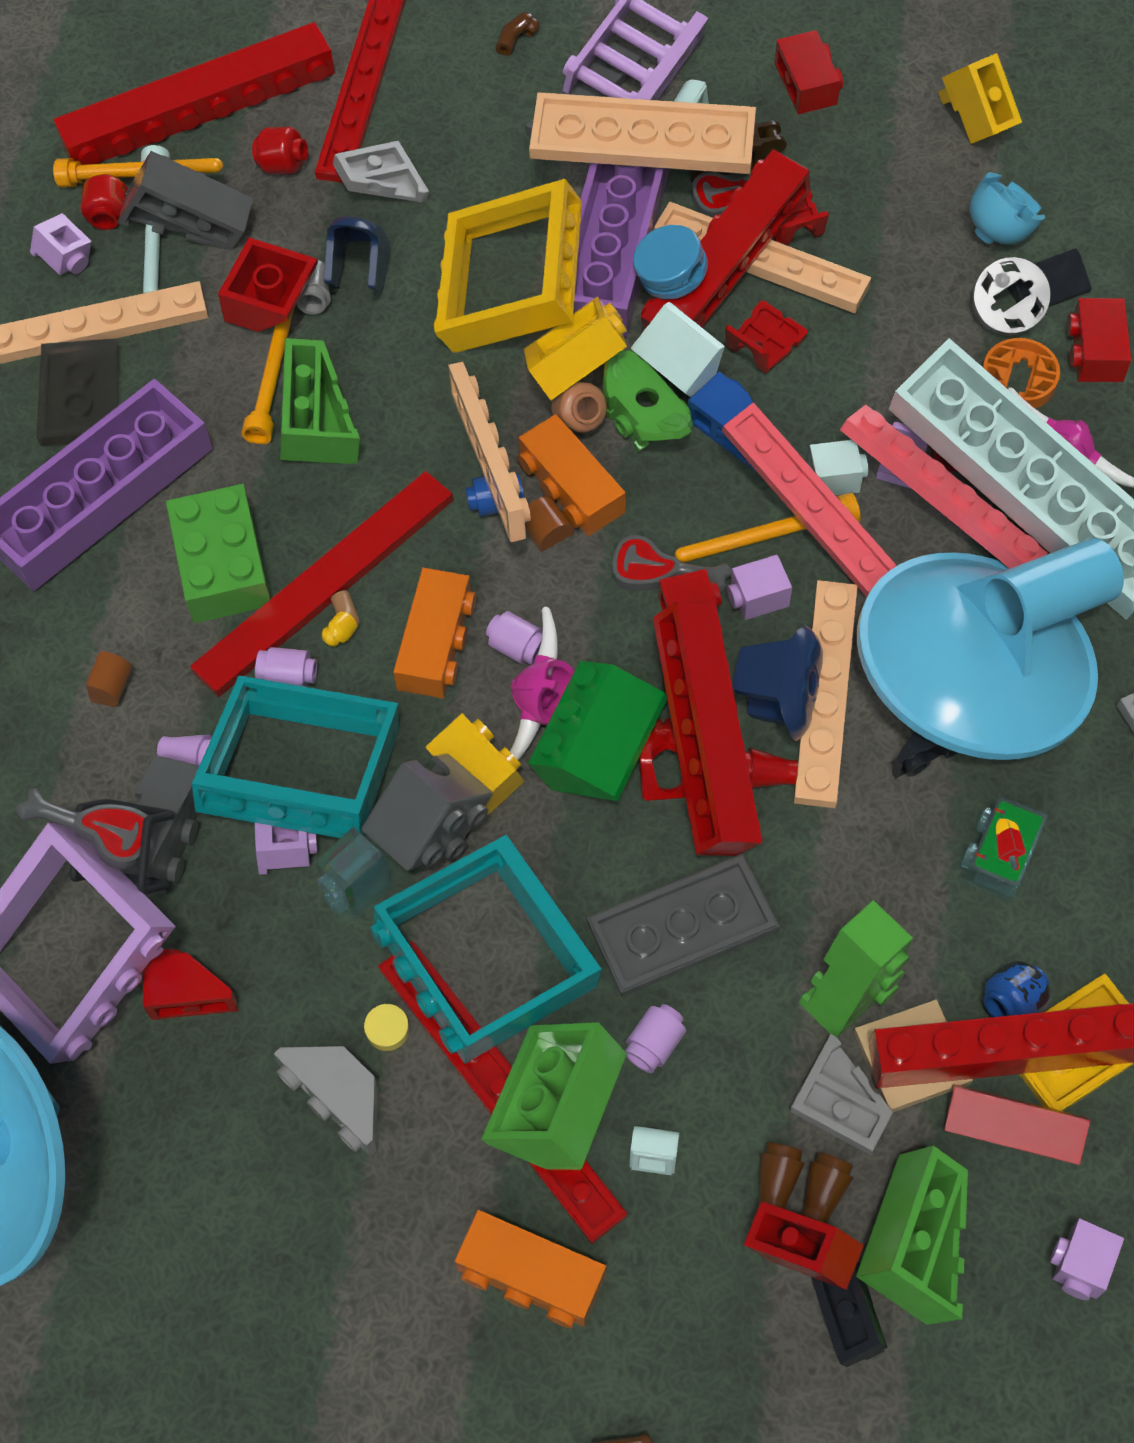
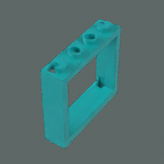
[192,675,399,842]
[370,834,602,1064]

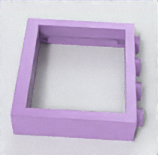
[0,823,176,1064]

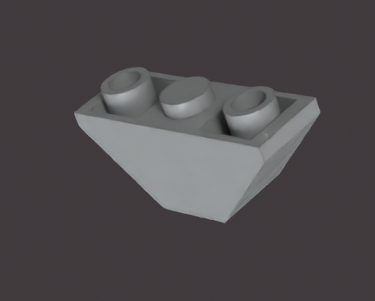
[274,1046,379,1157]

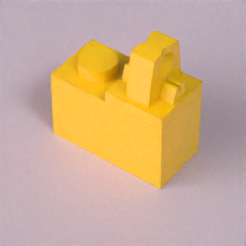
[938,53,1022,144]

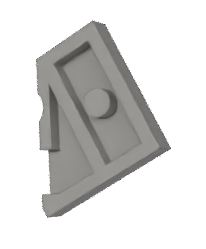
[333,141,429,202]
[790,1034,893,1156]

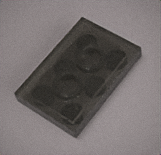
[37,338,119,446]

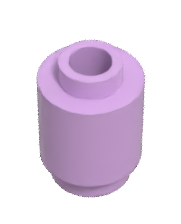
[486,611,542,665]
[255,647,317,687]
[625,1004,686,1073]

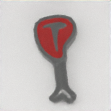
[691,172,750,218]
[612,535,732,594]
[16,787,152,870]

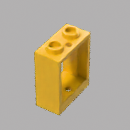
[524,296,627,400]

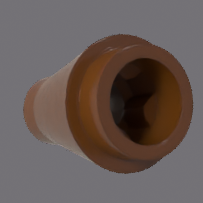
[758,1142,805,1209]
[801,1152,854,1224]

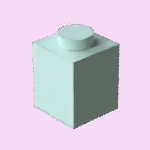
[807,440,868,495]

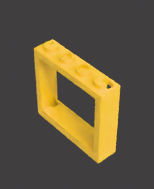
[434,179,582,353]

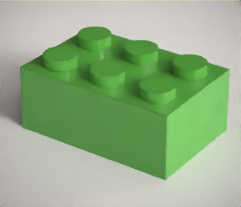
[166,484,270,623]

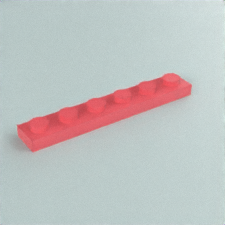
[722,402,897,597]
[840,405,1048,568]

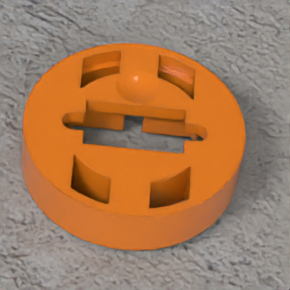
[983,338,1060,408]

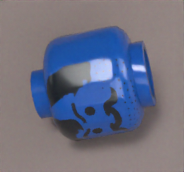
[984,961,1051,1017]

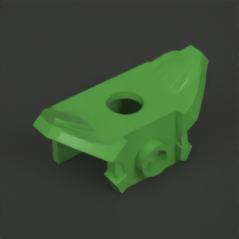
[603,350,693,452]

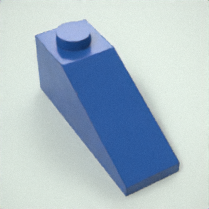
[688,372,759,474]

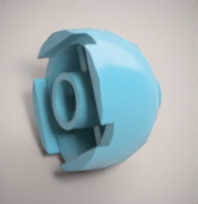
[969,172,1045,245]

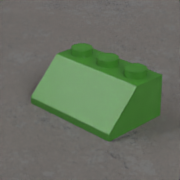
[481,1022,627,1170]

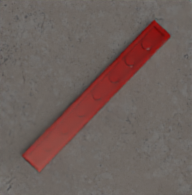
[315,0,406,183]
[190,471,453,698]
[378,941,628,1245]

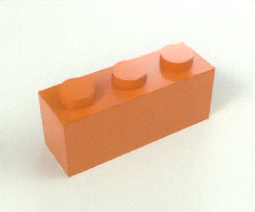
[517,414,626,537]
[393,567,477,699]
[454,1210,607,1329]

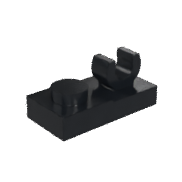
[811,1261,888,1367]

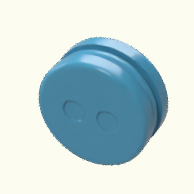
[633,225,708,299]

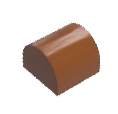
[525,496,574,552]
[86,650,132,707]

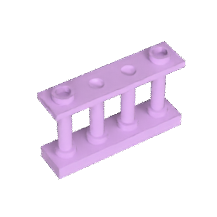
[562,0,709,100]

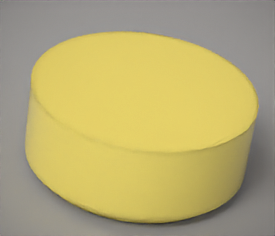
[364,1004,410,1051]

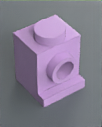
[30,213,92,275]
[255,823,317,875]

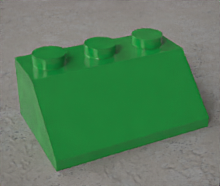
[528,661,667,801]

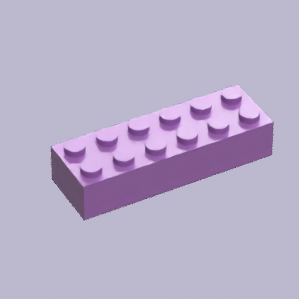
[573,163,670,337]
[0,378,213,592]

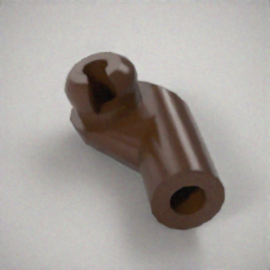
[495,12,539,56]

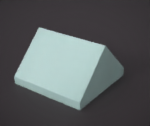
[631,302,725,397]

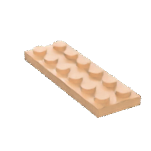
[529,92,756,174]

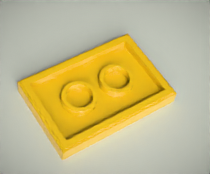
[1019,973,1134,1111]

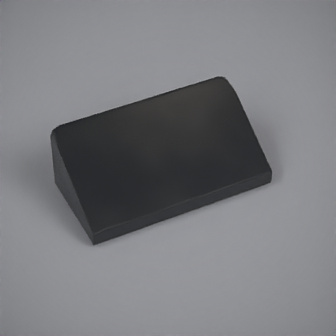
[1007,248,1092,313]

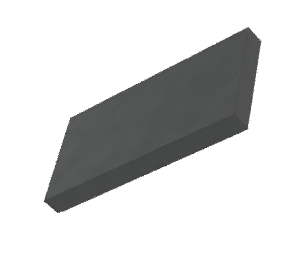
[586,853,780,997]

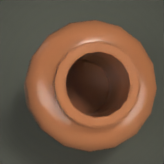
[551,382,607,433]

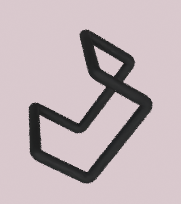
[69,799,176,895]

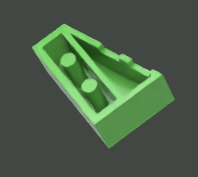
[280,338,360,464]
[799,900,913,1038]
[856,1146,968,1325]

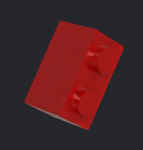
[774,30,843,115]
[1067,298,1131,382]
[744,1201,864,1290]

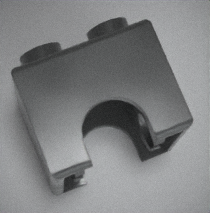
[362,754,492,870]

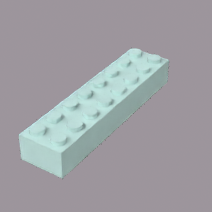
[889,338,1134,620]

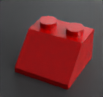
[218,237,318,332]

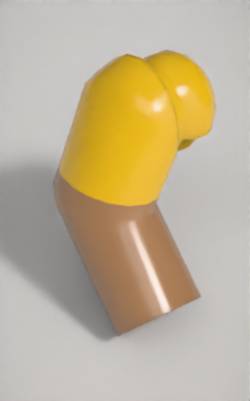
[322,591,360,647]

